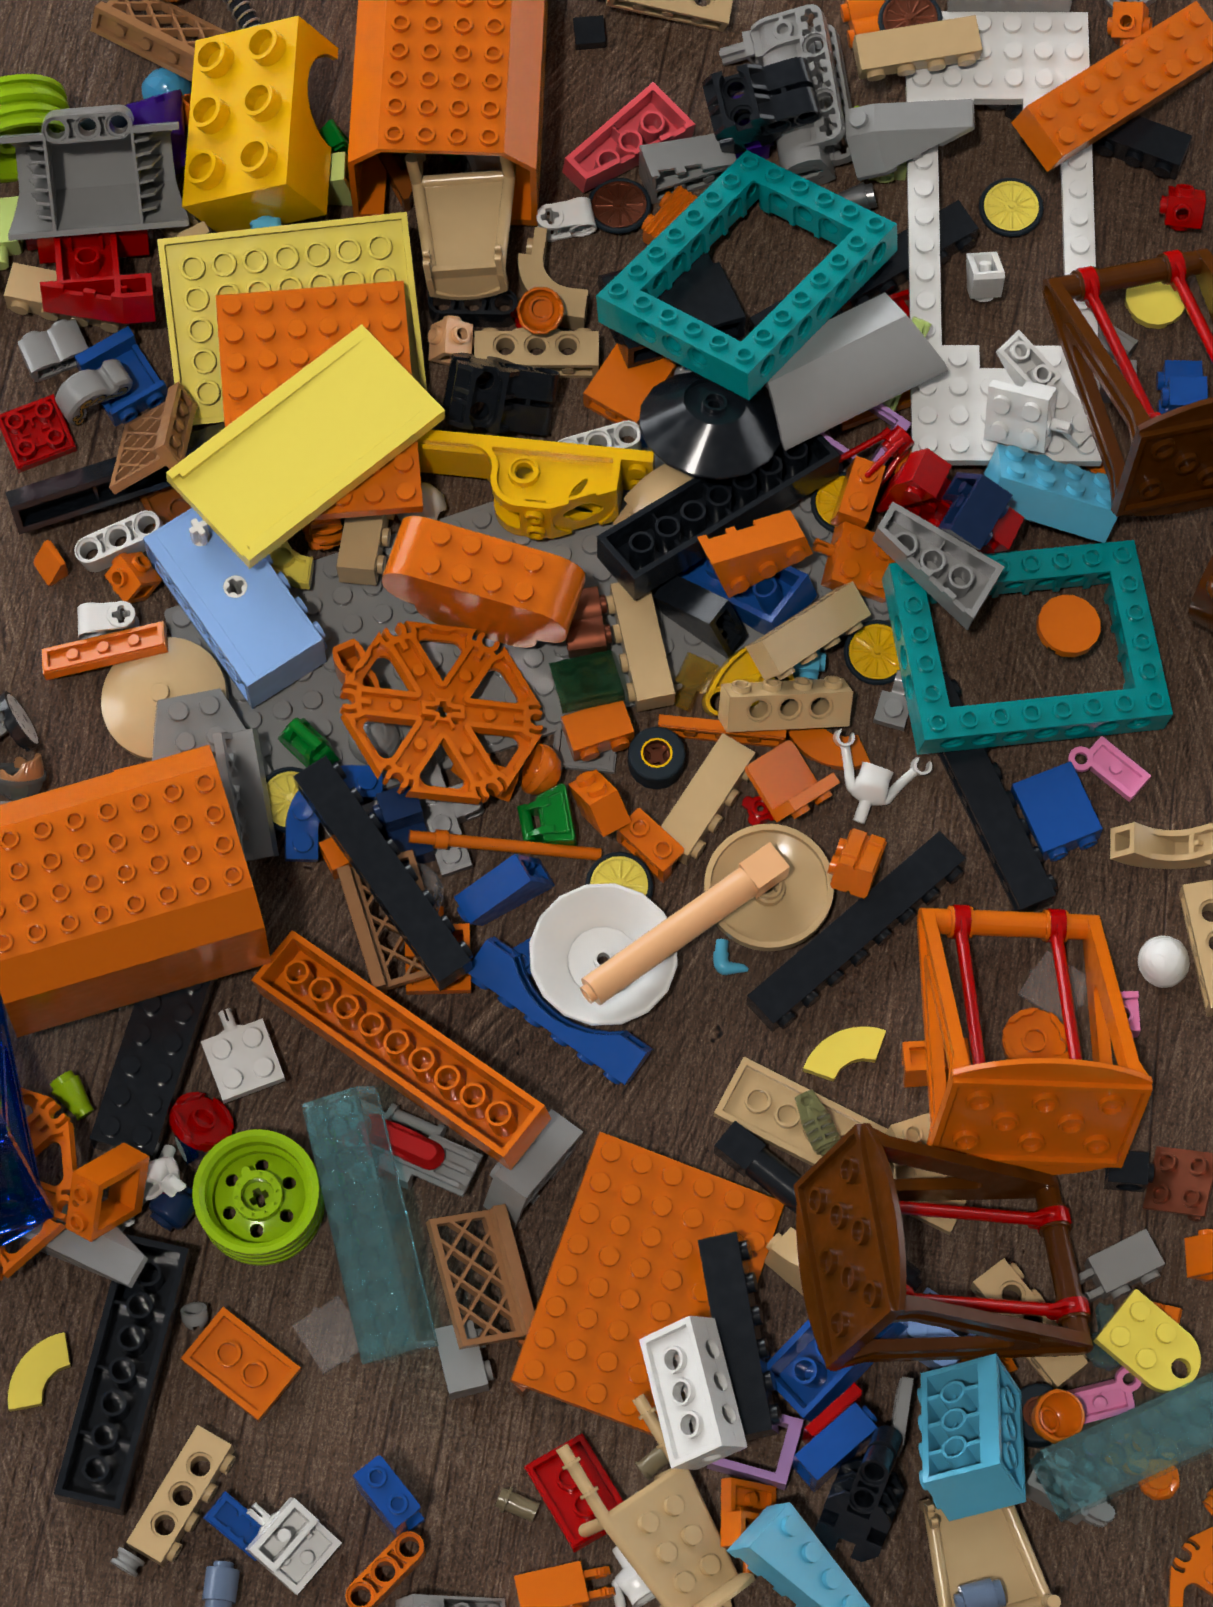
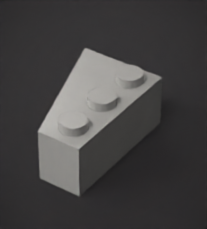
[639,133,737,204]

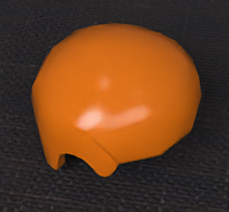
[517,287,564,335]

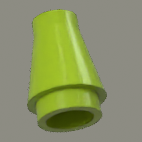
[50,1070,94,1121]

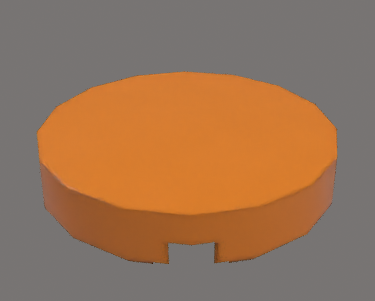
[1036,595,1101,657]
[1001,1008,1067,1060]

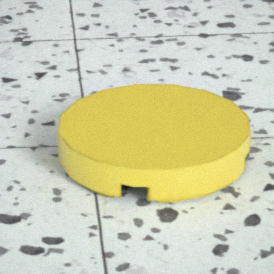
[1125,282,1185,329]

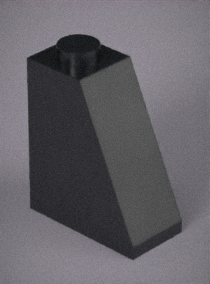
[653,575,748,658]

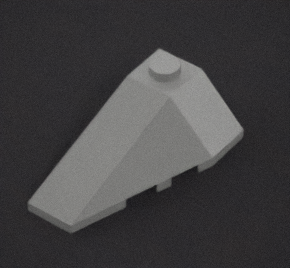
[18,1193,148,1288]

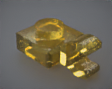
[674,652,718,711]

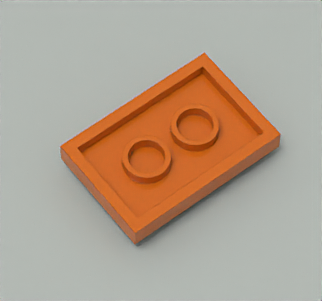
[180,1307,301,1422]

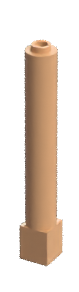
[580,842,790,1005]

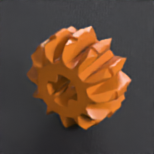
[302,519,343,551]

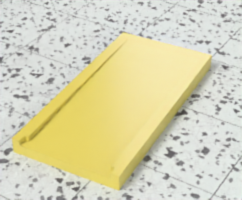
[166,324,445,569]

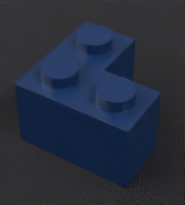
[938,472,1013,550]
[372,786,435,866]

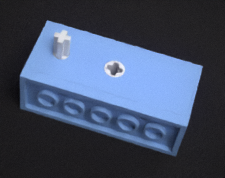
[143,508,328,709]

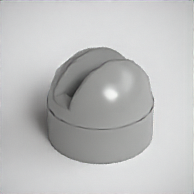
[180,1302,208,1331]

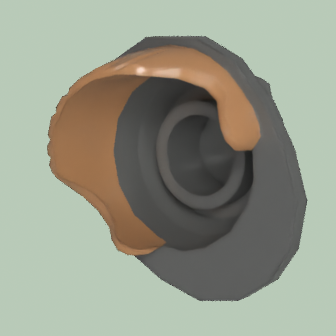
[0,753,47,801]

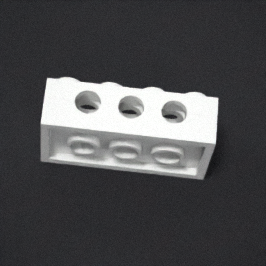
[639,1316,748,1470]

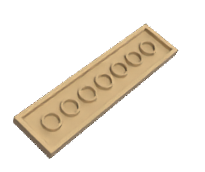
[714,1057,967,1236]

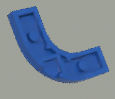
[285,765,383,862]

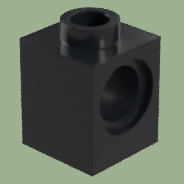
[1104,1151,1154,1193]

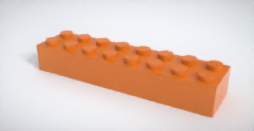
[1011,0,1213,172]

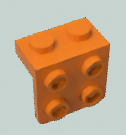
[745,740,840,823]

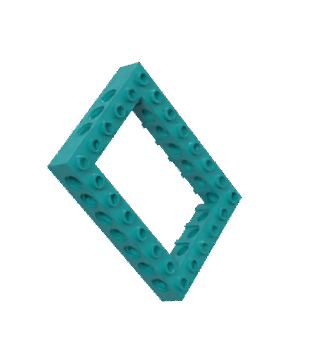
[596,150,897,400]
[882,540,1173,755]

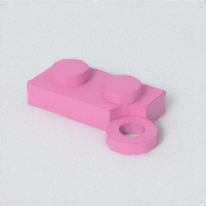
[1068,736,1151,802]
[1067,1366,1142,1424]

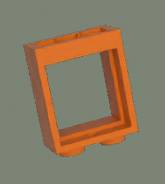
[65,1143,150,1242]

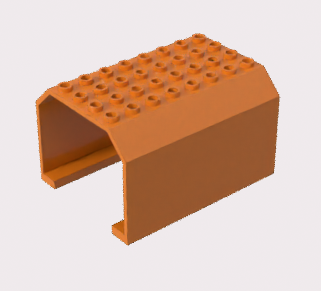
[348,0,548,226]
[0,745,271,1038]

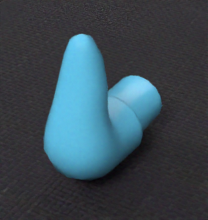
[713,939,749,975]

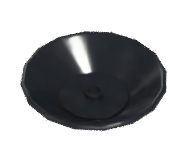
[639,372,781,480]

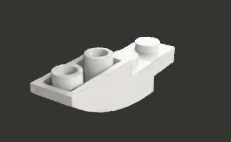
[996,330,1092,448]

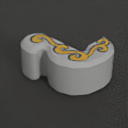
[55,359,133,425]

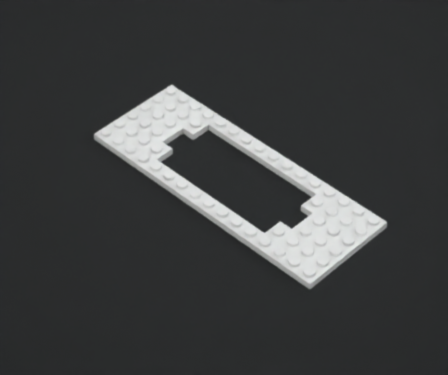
[905,11,1102,466]

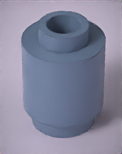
[202,1561,240,1607]
[953,1578,1006,1607]

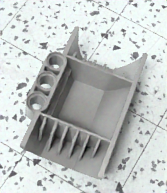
[0,104,189,241]
[760,292,948,450]

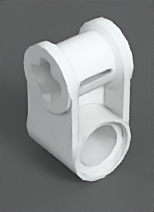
[536,197,597,242]
[77,601,140,640]

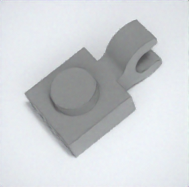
[873,670,909,731]

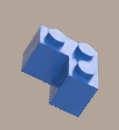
[1156,360,1208,414]

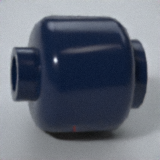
[149,1185,195,1232]

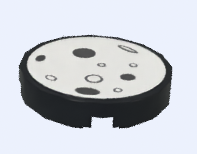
[0,691,40,752]

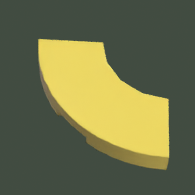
[269,540,314,590]
[803,1027,886,1082]
[8,1332,71,1412]

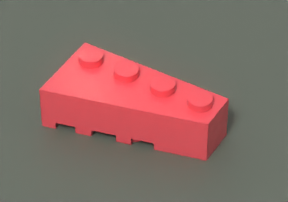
[562,82,696,193]

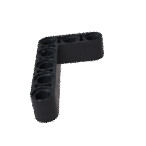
[428,290,518,328]

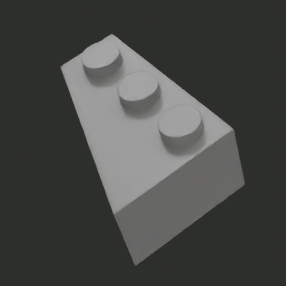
[483,1109,583,1229]

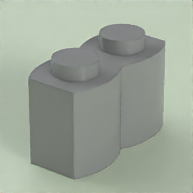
[18,319,88,382]

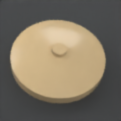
[101,637,229,761]
[704,824,834,951]

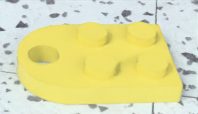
[1093,1289,1201,1393]

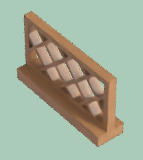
[90,0,228,82]
[109,382,197,494]
[337,849,430,994]
[426,1204,535,1350]

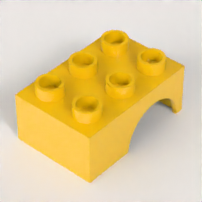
[182,16,339,233]

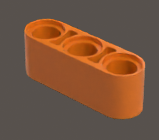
[345,1531,426,1607]

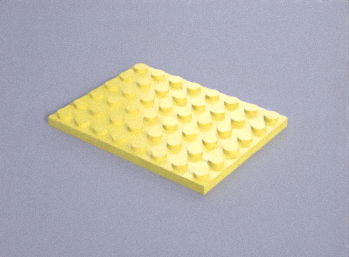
[157,212,427,425]

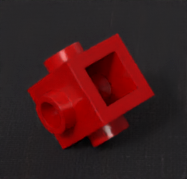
[1159,184,1206,231]

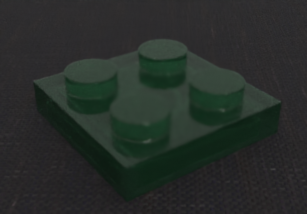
[549,650,625,714]

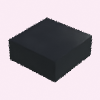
[573,15,606,50]

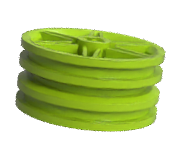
[0,74,70,183]
[192,1129,325,1266]

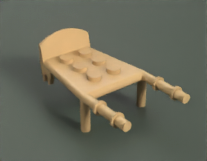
[405,153,516,300]
[556,1394,756,1607]
[919,1497,1061,1607]

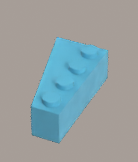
[727,1502,870,1607]

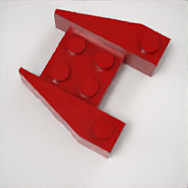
[37,230,156,324]
[876,448,1025,554]

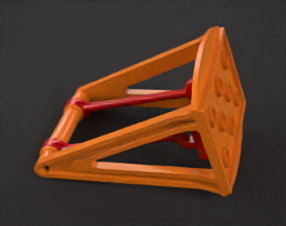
[917,904,1153,1175]

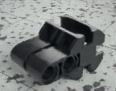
[702,57,821,154]
[442,352,560,435]
[815,1425,905,1562]

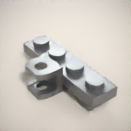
[418,753,485,878]

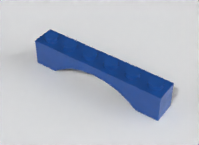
[468,936,653,1085]

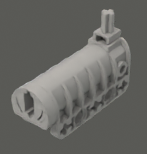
[719,4,852,185]

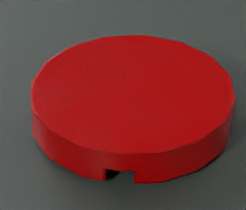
[169,1092,234,1152]

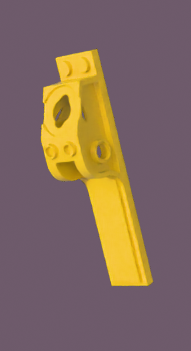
[417,430,655,540]

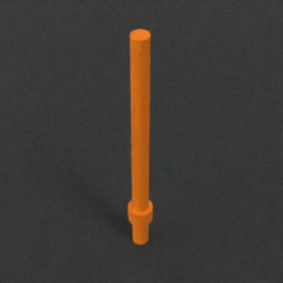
[408,829,602,861]

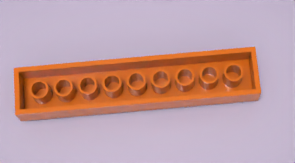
[251,930,551,1171]

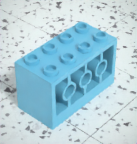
[917,1353,1026,1521]

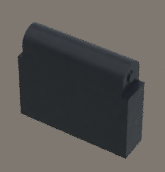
[598,252,746,368]

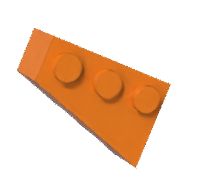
[697,510,813,598]

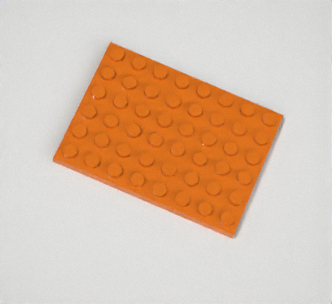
[216,281,423,521]
[510,1131,784,1436]

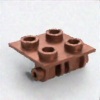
[1143,1146,1213,1222]

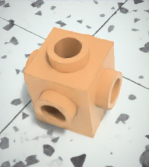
[428,316,474,366]

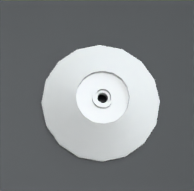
[529,883,678,1026]

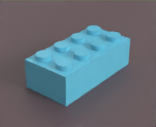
[984,443,1118,543]

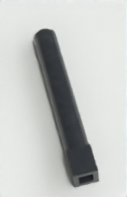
[714,1121,923,1293]

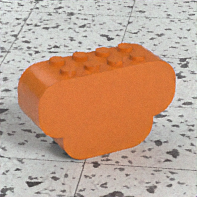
[382,516,586,648]

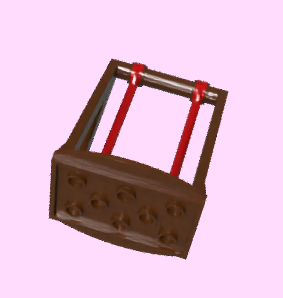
[1042,248,1213,517]
[794,1123,1094,1371]

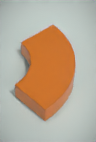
[786,728,870,771]

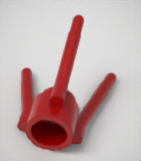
[839,425,914,489]

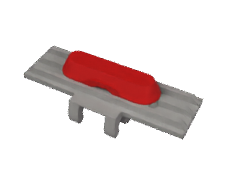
[321,1093,483,1197]

